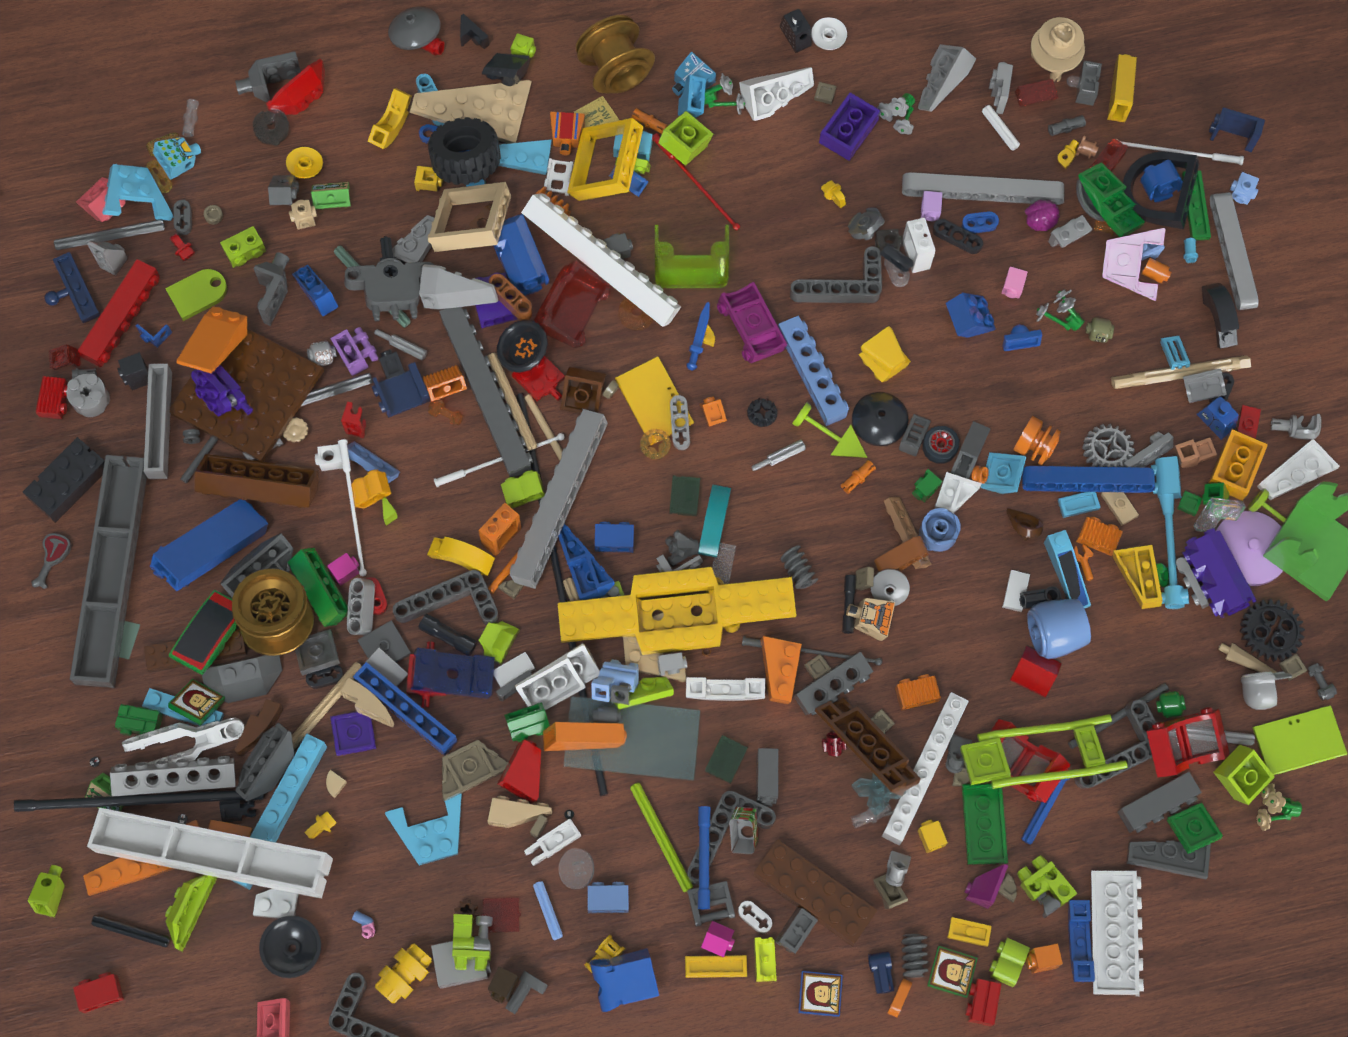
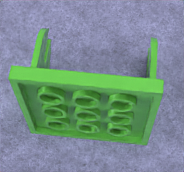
[1263,482,1348,601]

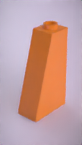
[543,722,627,751]

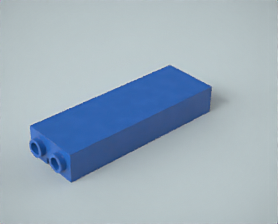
[150,499,268,591]

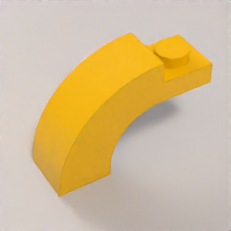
[368,88,412,149]
[427,537,495,576]

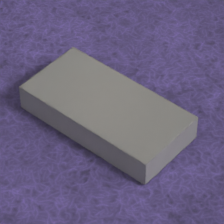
[365,647,408,687]

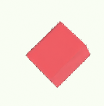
[257,998,290,1037]

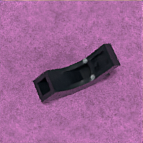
[1202,283,1239,349]

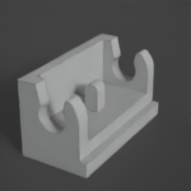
[1183,368,1227,403]

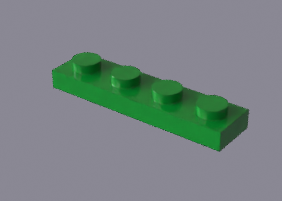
[1182,171,1211,240]

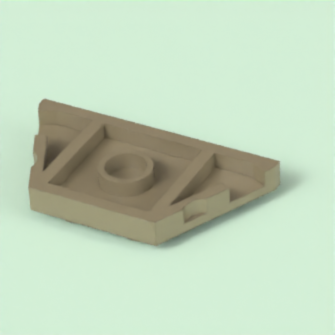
[442,740,509,802]

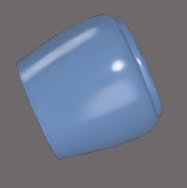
[1027,599,1091,659]

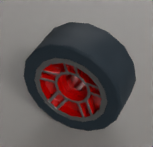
[922,426,959,464]

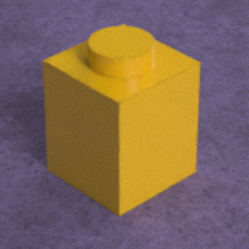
[918,820,948,853]

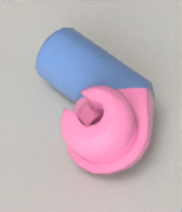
[352,911,375,939]

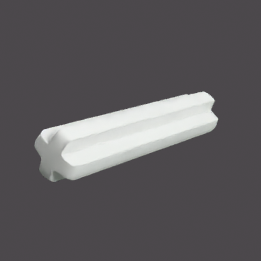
[982,105,1020,151]

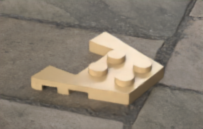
[623,613,686,682]

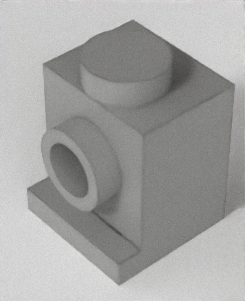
[657,652,687,676]

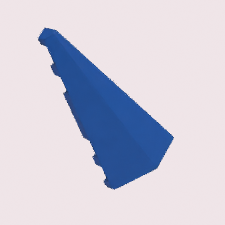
[558,524,615,600]

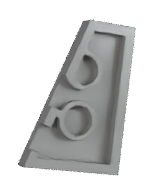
[392,215,435,264]

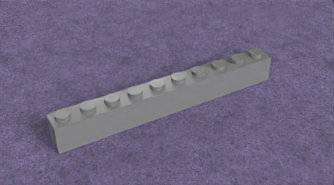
[510,409,608,589]

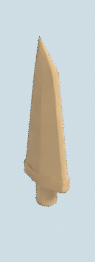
[1218,643,1276,673]

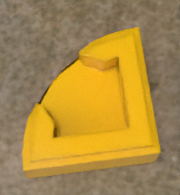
[703,324,715,347]

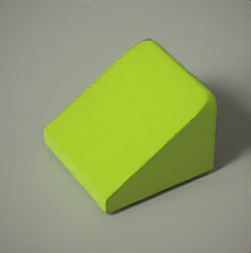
[382,497,398,526]

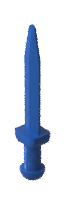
[686,302,710,371]

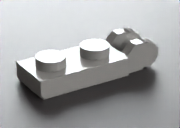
[1176,558,1209,609]

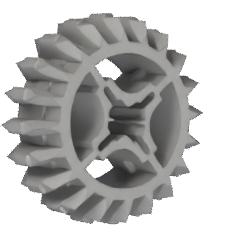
[1082,424,1135,467]

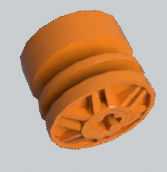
[1013,416,1061,465]

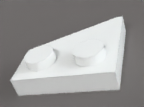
[934,472,982,514]
[253,889,298,919]

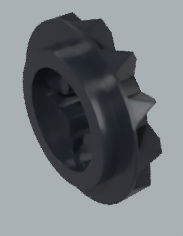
[747,397,777,427]

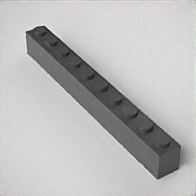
[439,307,533,477]

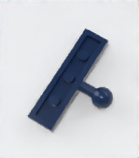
[44,252,100,323]

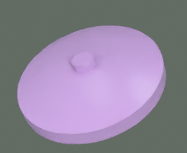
[1216,511,1283,586]

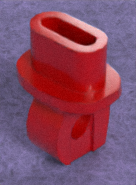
[170,234,195,261]

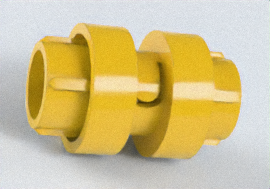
[375,943,432,1004]

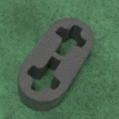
[174,200,192,235]

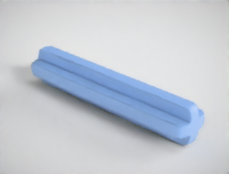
[533,881,563,940]

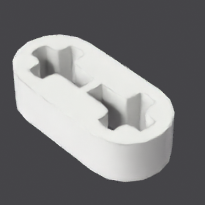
[738,901,772,934]

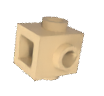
[289,200,317,229]

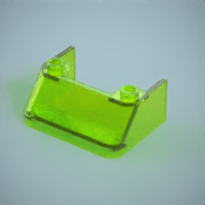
[654,225,729,288]

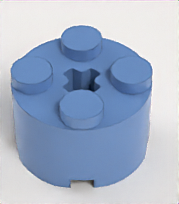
[919,508,960,552]

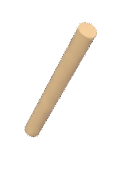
[524,394,563,460]

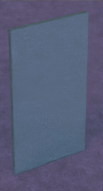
[563,696,700,781]

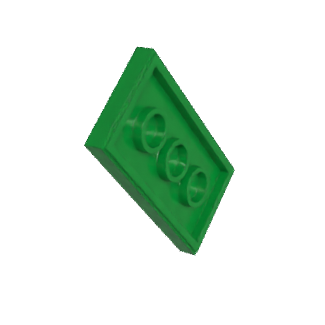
[961,784,1008,865]

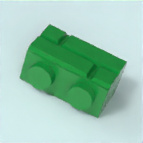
[504,702,550,742]
[115,704,163,736]

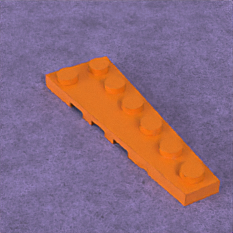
[83,820,200,896]

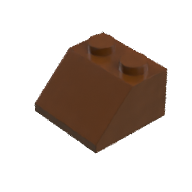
[560,367,606,413]

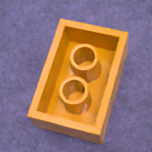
[1208,429,1268,501]

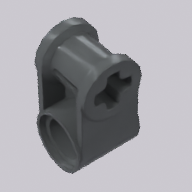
[945,734,972,773]

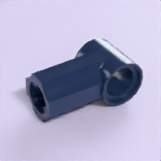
[868,951,894,994]

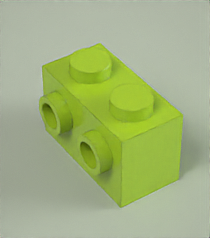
[220,226,266,268]

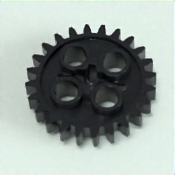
[1240,599,1305,662]

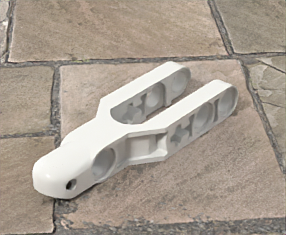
[122,718,244,780]

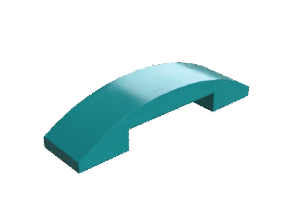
[698,485,731,557]

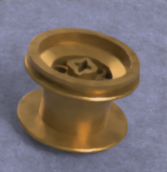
[575,15,655,94]
[232,569,314,656]

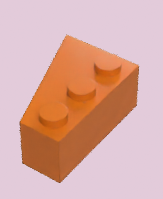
[760,636,802,704]

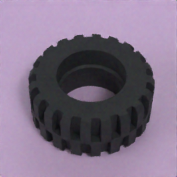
[428,117,501,185]

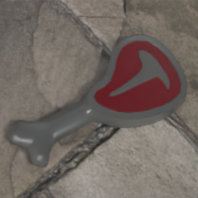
[31,533,72,589]

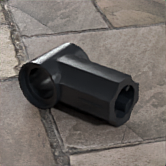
[1019,586,1061,609]

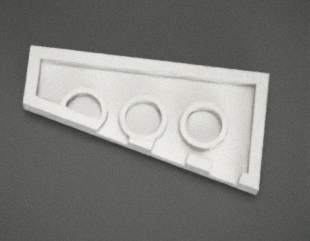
[1257,439,1340,500]

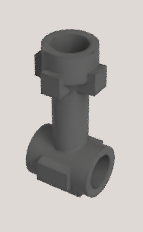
[1308,663,1337,701]

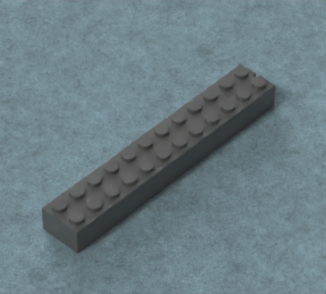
[70,455,147,688]

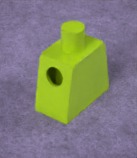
[28,865,65,917]

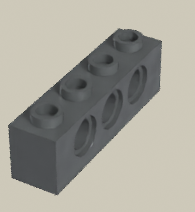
[793,652,874,716]

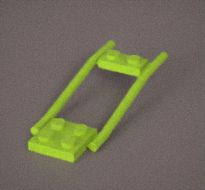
[960,714,1127,789]

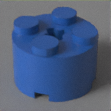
[1140,160,1183,202]

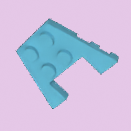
[102,164,173,221]
[385,793,462,866]

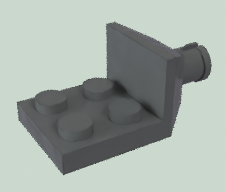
[235,51,301,103]
[254,252,290,326]

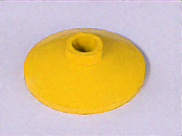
[286,147,323,178]

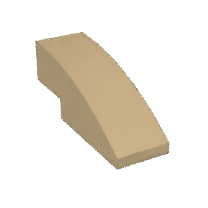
[341,678,394,728]

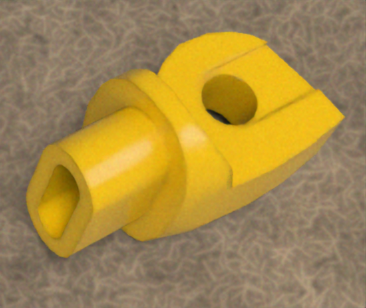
[1058,139,1079,169]
[821,180,846,208]
[305,811,336,839]

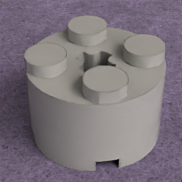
[66,374,110,417]

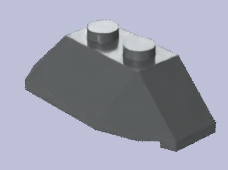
[220,533,293,598]
[202,654,283,703]
[235,723,294,801]

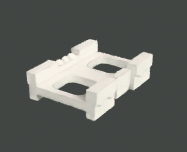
[544,158,574,196]

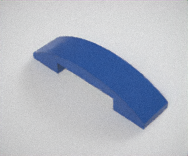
[1068,900,1095,982]

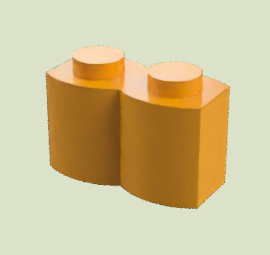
[351,470,391,509]

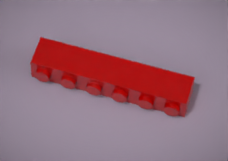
[78,259,160,367]

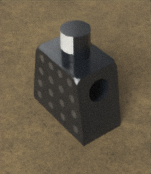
[780,9,811,53]

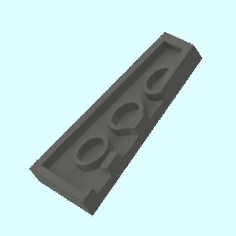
[1126,841,1211,879]

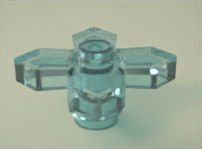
[851,773,907,816]

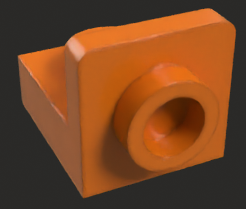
[700,396,727,427]

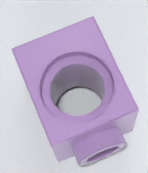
[921,191,942,221]

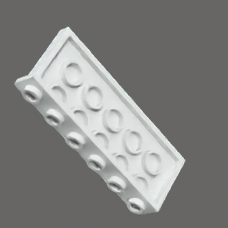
[1091,871,1144,996]

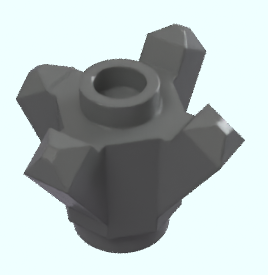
[665,530,699,566]

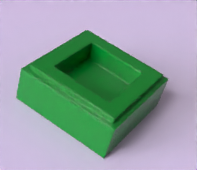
[1177,491,1202,516]

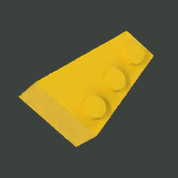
[1113,545,1163,609]

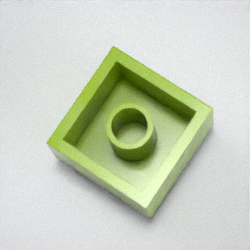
[658,111,713,166]
[1213,745,1274,805]

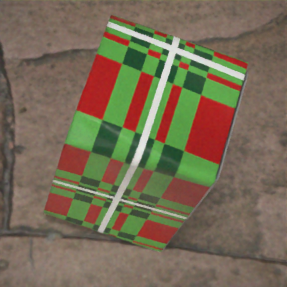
[729,807,758,854]

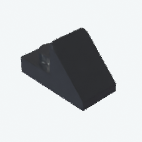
[460,14,489,49]

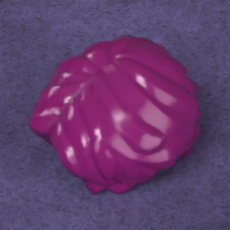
[1025,199,1060,231]

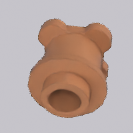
[1076,135,1099,159]

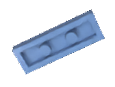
[347,441,400,483]

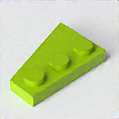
[615,677,674,709]

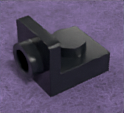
[378,349,405,380]

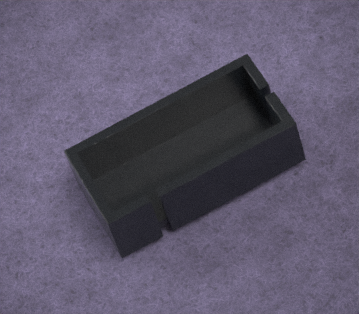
[22,437,105,523]

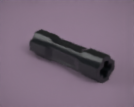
[418,613,477,656]

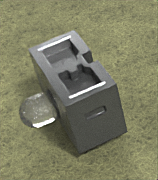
[1067,61,1102,106]

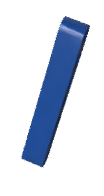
[1022,466,1155,493]

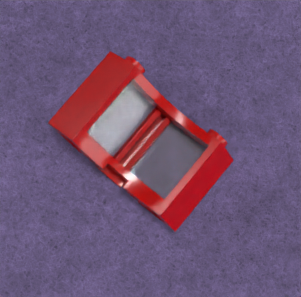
[1146,707,1230,778]
[990,719,1071,803]

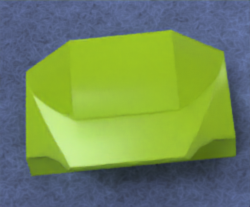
[479,621,519,665]

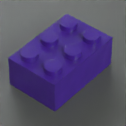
[819,93,880,161]

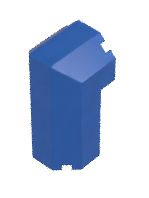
[493,214,549,296]

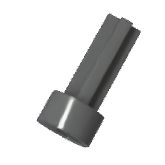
[505,971,548,1014]

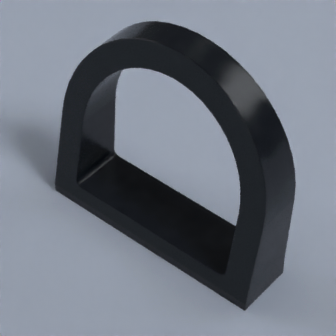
[1123,151,1200,229]

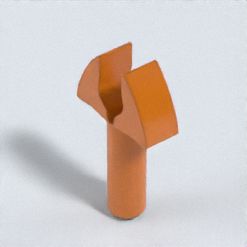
[1074,544,1093,581]

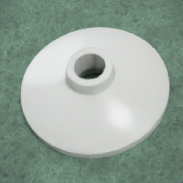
[811,18,847,50]

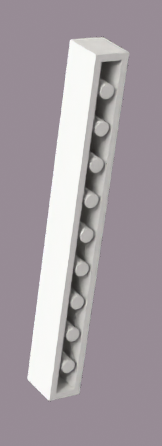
[521,193,681,327]

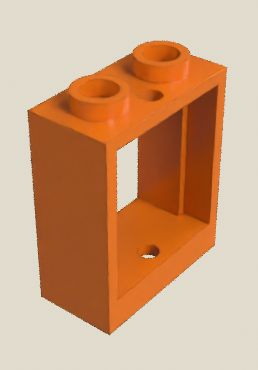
[478,503,521,556]

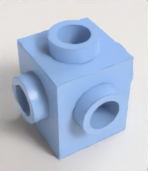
[1230,172,1259,205]

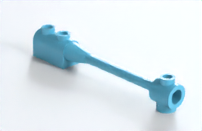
[1151,456,1189,609]

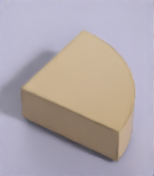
[326,770,347,798]

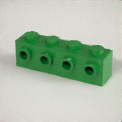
[287,548,348,627]

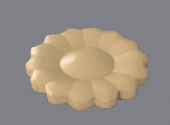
[283,417,308,443]

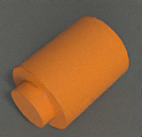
[1142,258,1172,284]

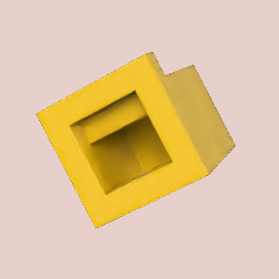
[414,166,443,191]

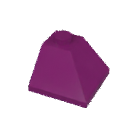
[964,864,1008,909]

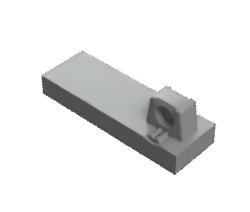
[1124,432,1173,468]

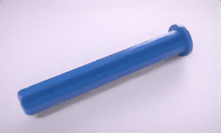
[1021,778,1070,845]

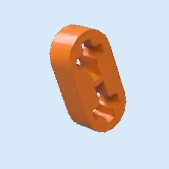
[887,978,913,1018]

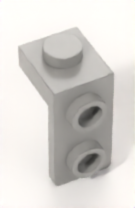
[656,555,703,573]

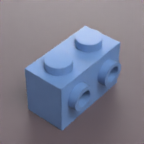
[588,882,629,913]

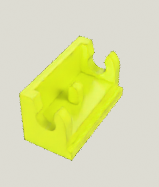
[754,937,777,982]

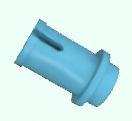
[1183,238,1198,263]

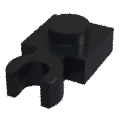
[219,799,256,822]

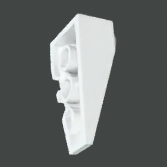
[739,67,814,121]

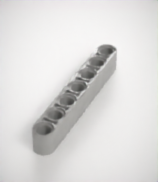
[1210,192,1259,310]

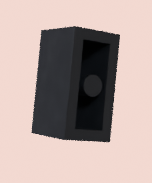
[117,352,148,391]

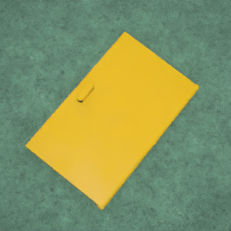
[615,357,694,445]

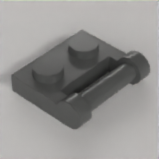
[687,881,735,927]

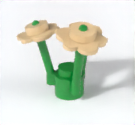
[1257,783,1302,831]

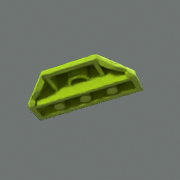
[165,875,218,952]

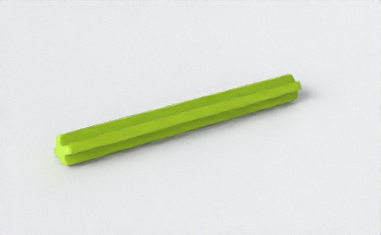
[631,783,693,892]

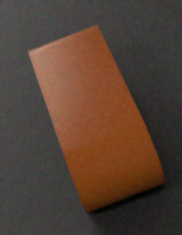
[489,274,533,321]
[874,536,929,572]

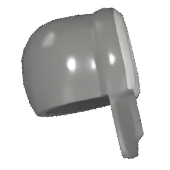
[1241,671,1292,710]

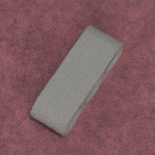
[347,578,375,636]

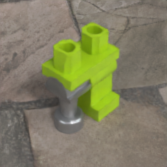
[452,914,493,971]

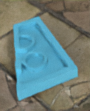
[499,139,552,175]

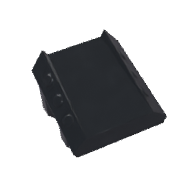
[482,53,531,86]

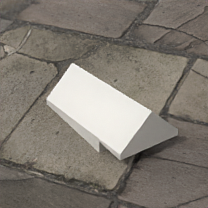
[515,644,600,710]

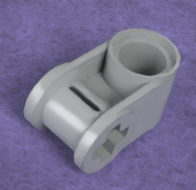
[885,851,911,887]

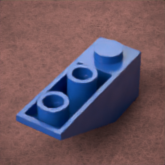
[292,265,338,316]

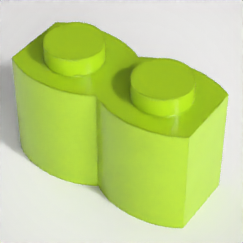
[501,470,545,508]
[989,938,1030,987]

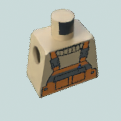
[846,598,895,641]

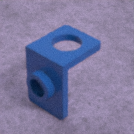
[136,324,172,348]

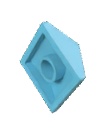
[981,452,1026,494]

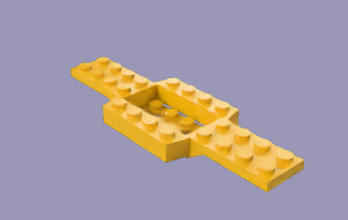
[558,567,796,655]

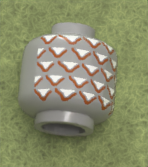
[307,341,336,366]

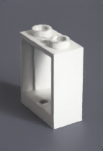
[902,217,936,273]

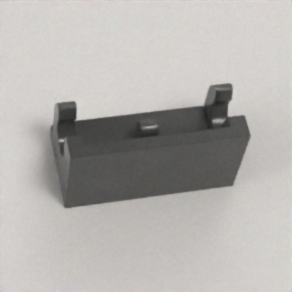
[774,908,818,954]

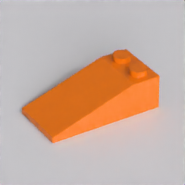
[177,306,247,374]

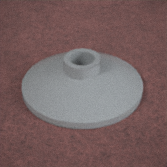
[871,569,910,606]

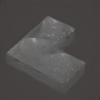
[1193,497,1246,532]

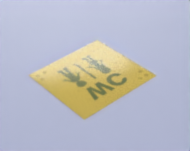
[574,96,619,128]

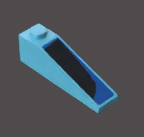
[1044,530,1091,609]

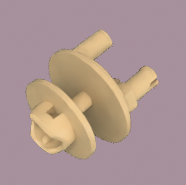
[1031,17,1085,82]

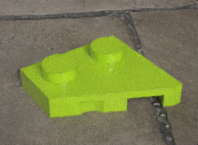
[615,158,651,175]

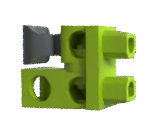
[1017,855,1077,918]

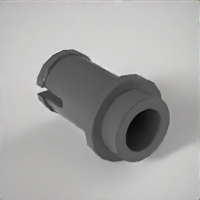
[72,368,97,379]

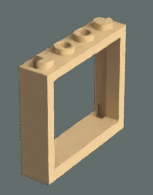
[428,182,511,252]

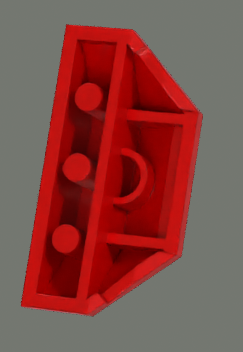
[266,59,325,115]

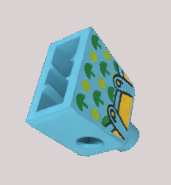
[153,137,201,180]

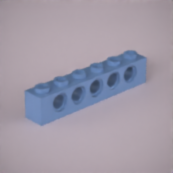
[778,316,849,426]

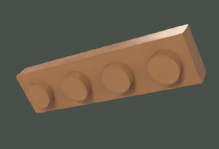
[884,497,931,569]

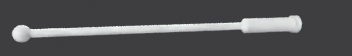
[1112,139,1244,165]
[434,433,565,488]
[338,439,367,576]

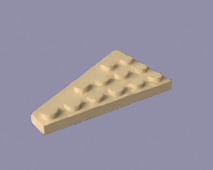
[409,80,532,144]

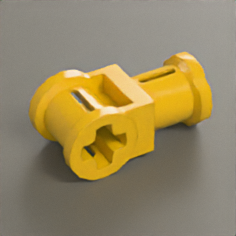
[584,934,625,973]

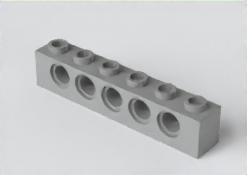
[110,756,236,796]

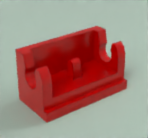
[341,401,366,438]

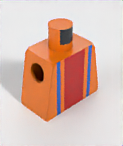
[550,112,585,155]

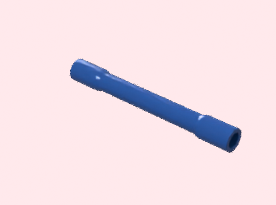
[698,806,710,910]

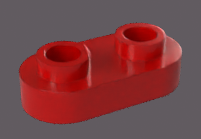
[362,577,388,615]

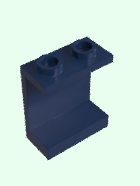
[1209,108,1265,152]
[371,362,430,418]

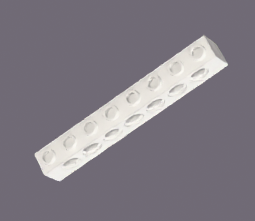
[882,692,969,846]

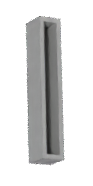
[144,364,172,479]

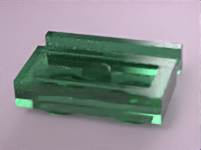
[669,475,700,516]
[705,735,748,784]

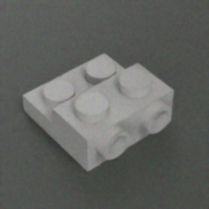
[989,62,1013,114]

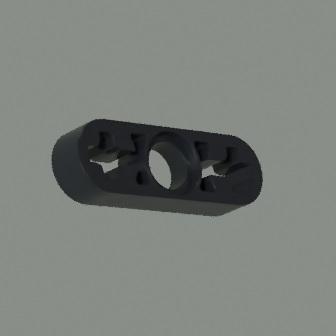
[933,219,983,254]

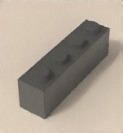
[1117,772,1202,833]

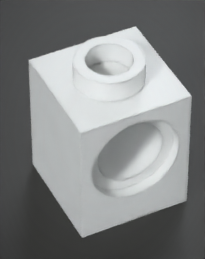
[315,444,343,471]

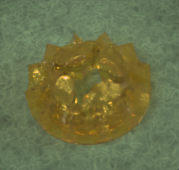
[640,429,671,459]

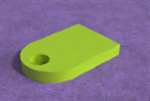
[165,269,227,321]

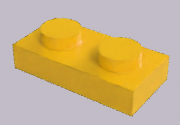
[947,917,992,947]

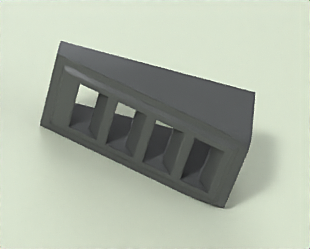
[899,414,931,456]

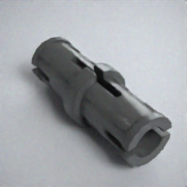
[1048,115,1086,136]

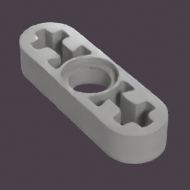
[670,395,690,450]

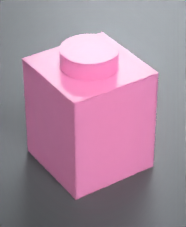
[1002,267,1028,298]

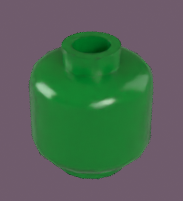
[1156,691,1186,718]

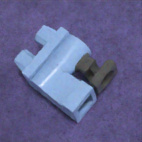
[592,659,639,705]

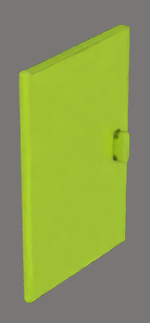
[1252,705,1348,775]

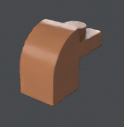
[1174,438,1217,468]

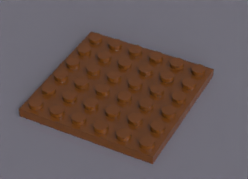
[170,329,324,462]

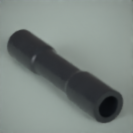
[842,575,856,634]

